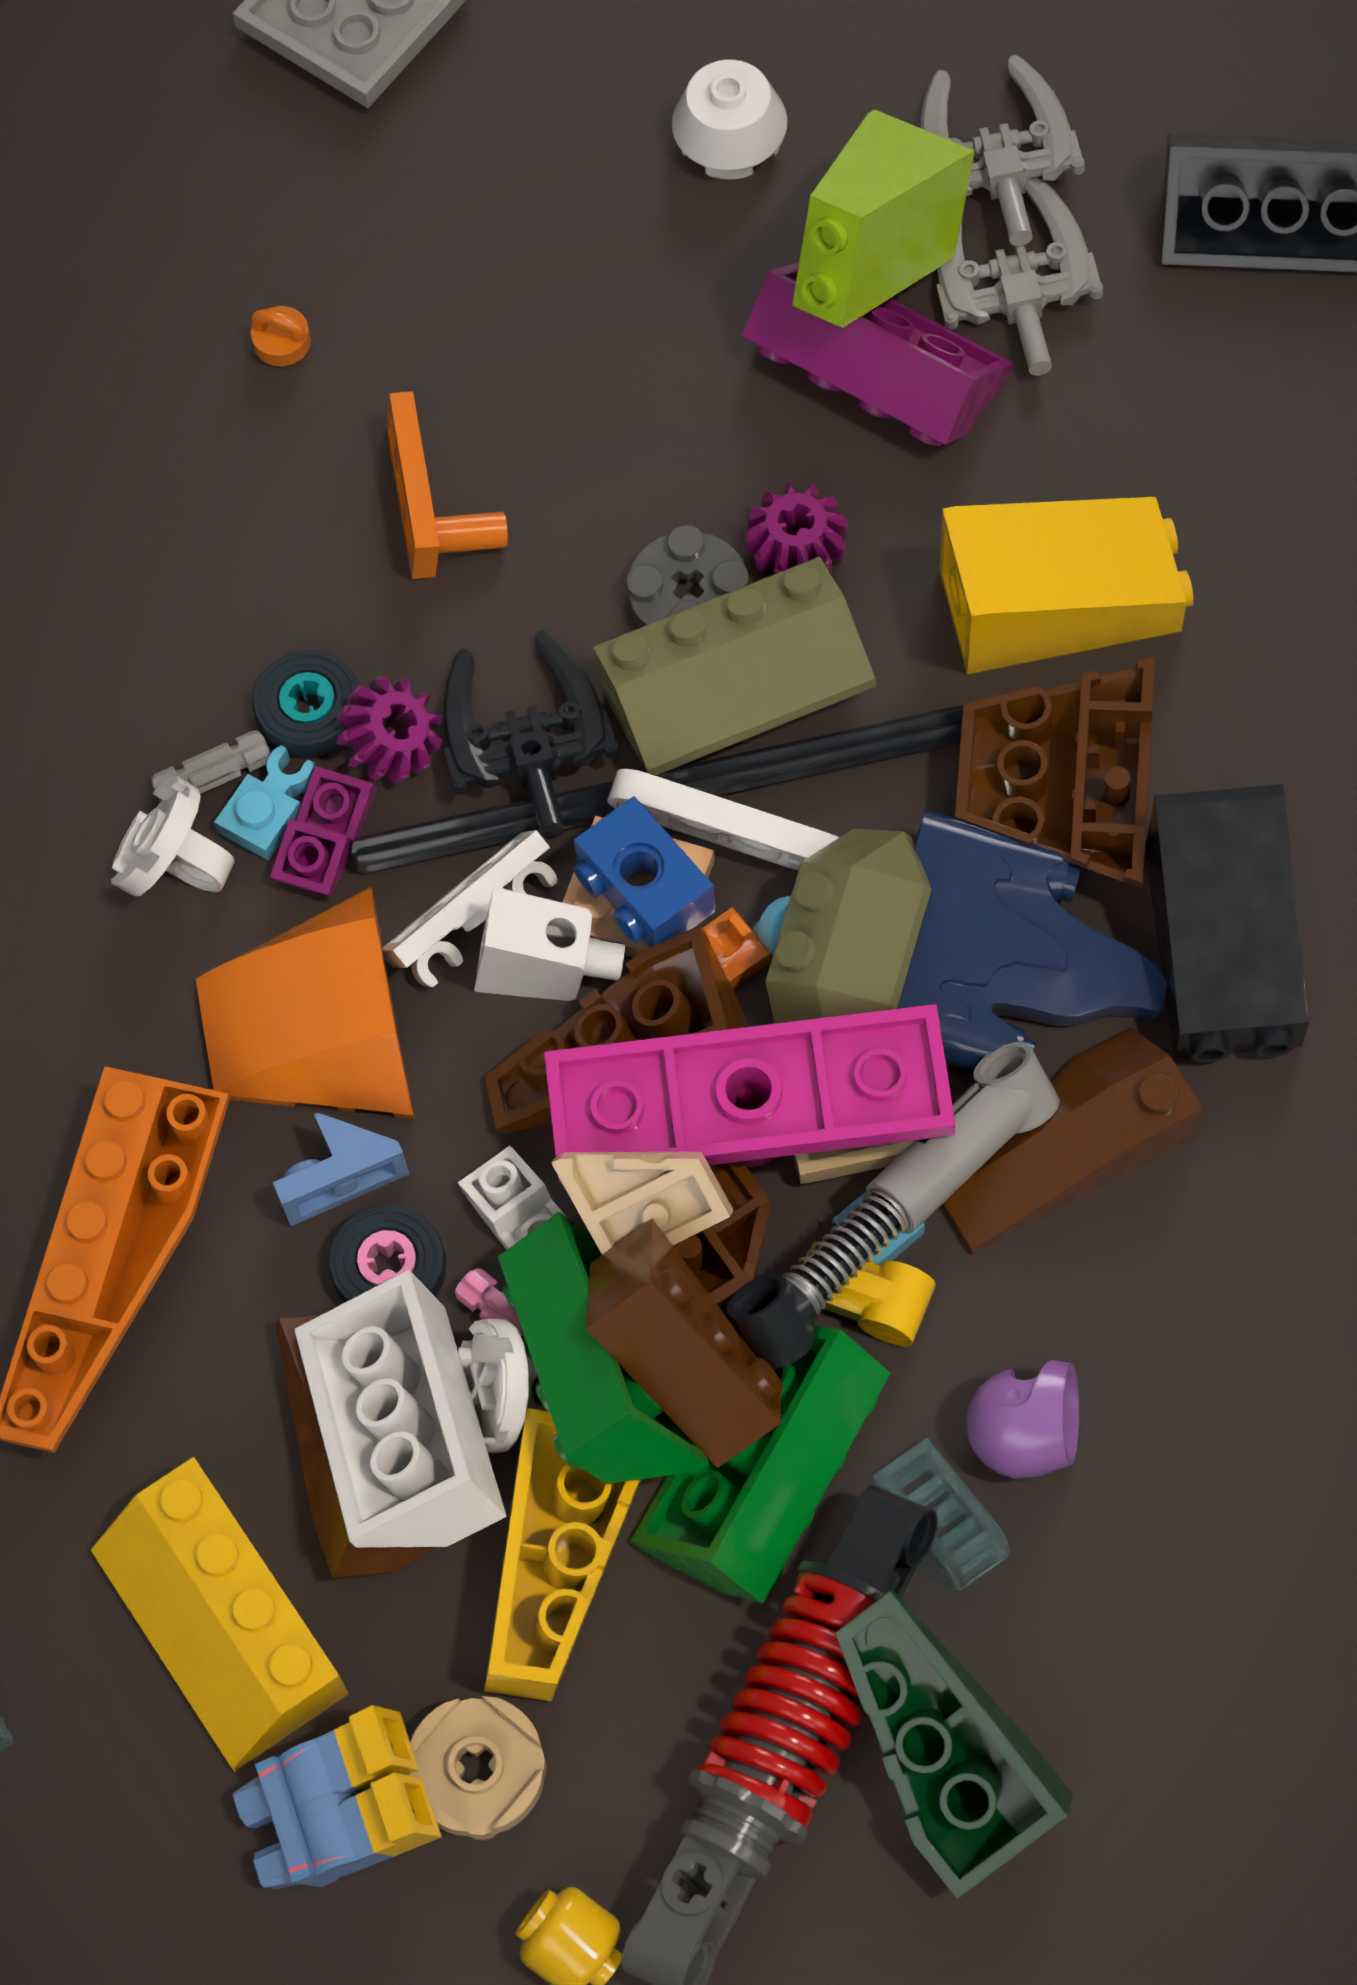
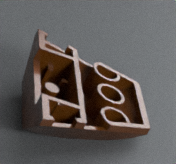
[955,656,1155,888]

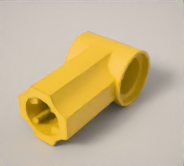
[802,1241,936,1347]

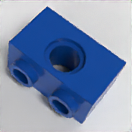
[574,796,716,947]

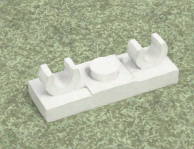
[382,830,558,987]

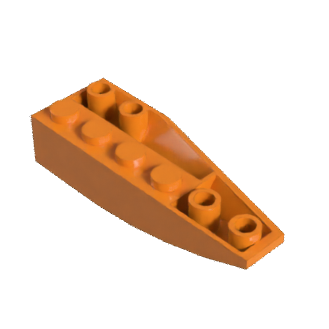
[0,1066,230,1453]

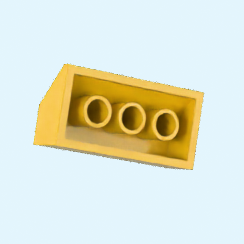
[91,1457,349,1772]

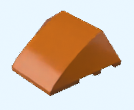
[196,887,415,1120]

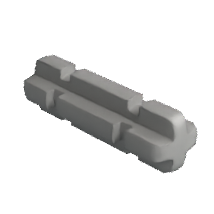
[151,730,271,802]

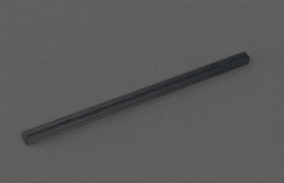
[351,704,963,874]

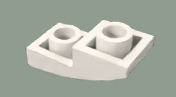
[458,1146,568,1250]

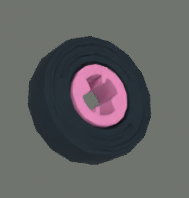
[329,1204,447,1302]

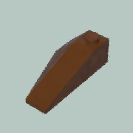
[942,1027,1203,1254]

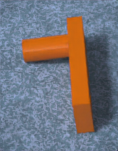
[386,391,508,579]

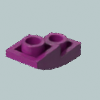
[270,766,377,897]

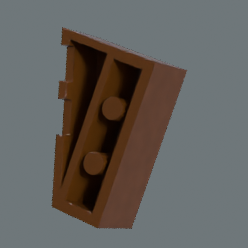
[586,1218,783,1468]

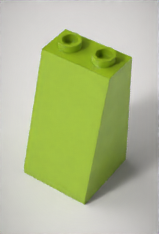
[792,109,975,328]

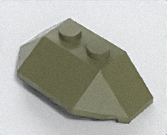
[765,829,932,1024]

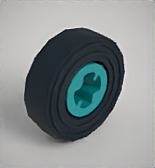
[252,649,360,759]

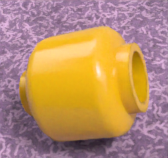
[516,1887,622,1985]

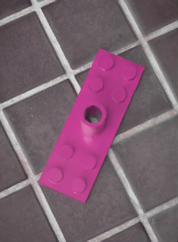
[544,1004,956,1184]

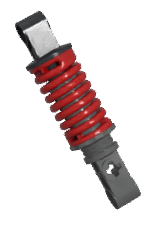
[622,1485,938,1985]

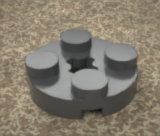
[627,525,749,628]

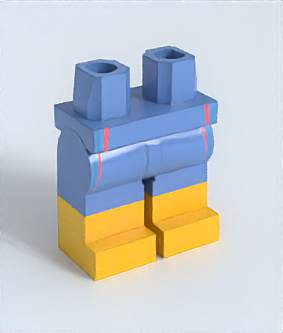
[233,1705,442,1889]

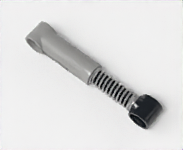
[727,1042,1060,1369]

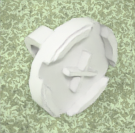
[458,1319,548,1453]

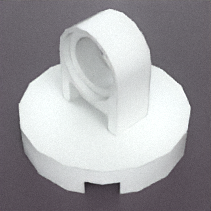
[111,776,235,896]

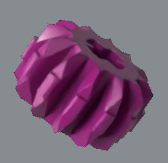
[745,481,848,574]
[336,676,443,783]

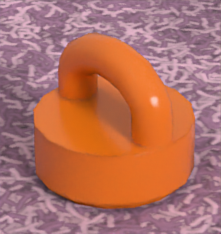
[250,306,311,367]

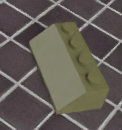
[593,557,877,776]

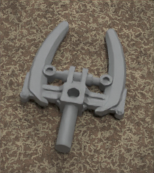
[921,55,1085,246]
[936,176,1103,376]

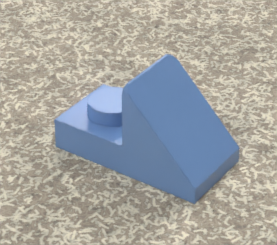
[272,1113,409,1226]

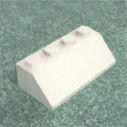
[294,1270,507,1547]

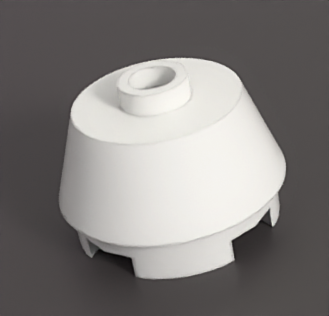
[672,60,787,180]

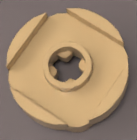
[410,1696,547,1840]

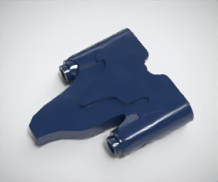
[897,809,1168,1071]

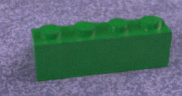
[498,1212,709,1484]
[630,1325,891,1604]

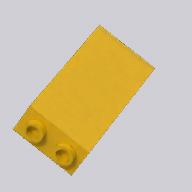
[939,497,1193,675]

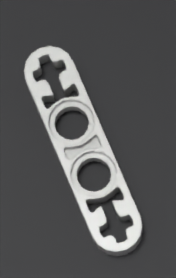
[607,769,839,871]

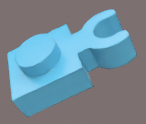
[214,745,315,861]

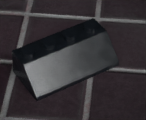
[1161,134,1357,272]

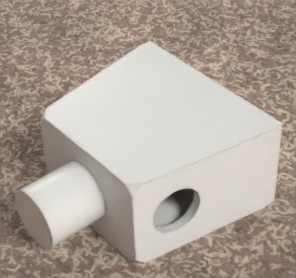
[474,887,625,1001]

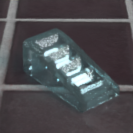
[873,1438,1011,1591]

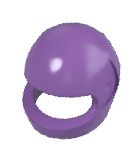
[966,1360,1080,1479]

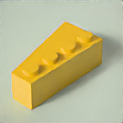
[484,1408,641,1702]

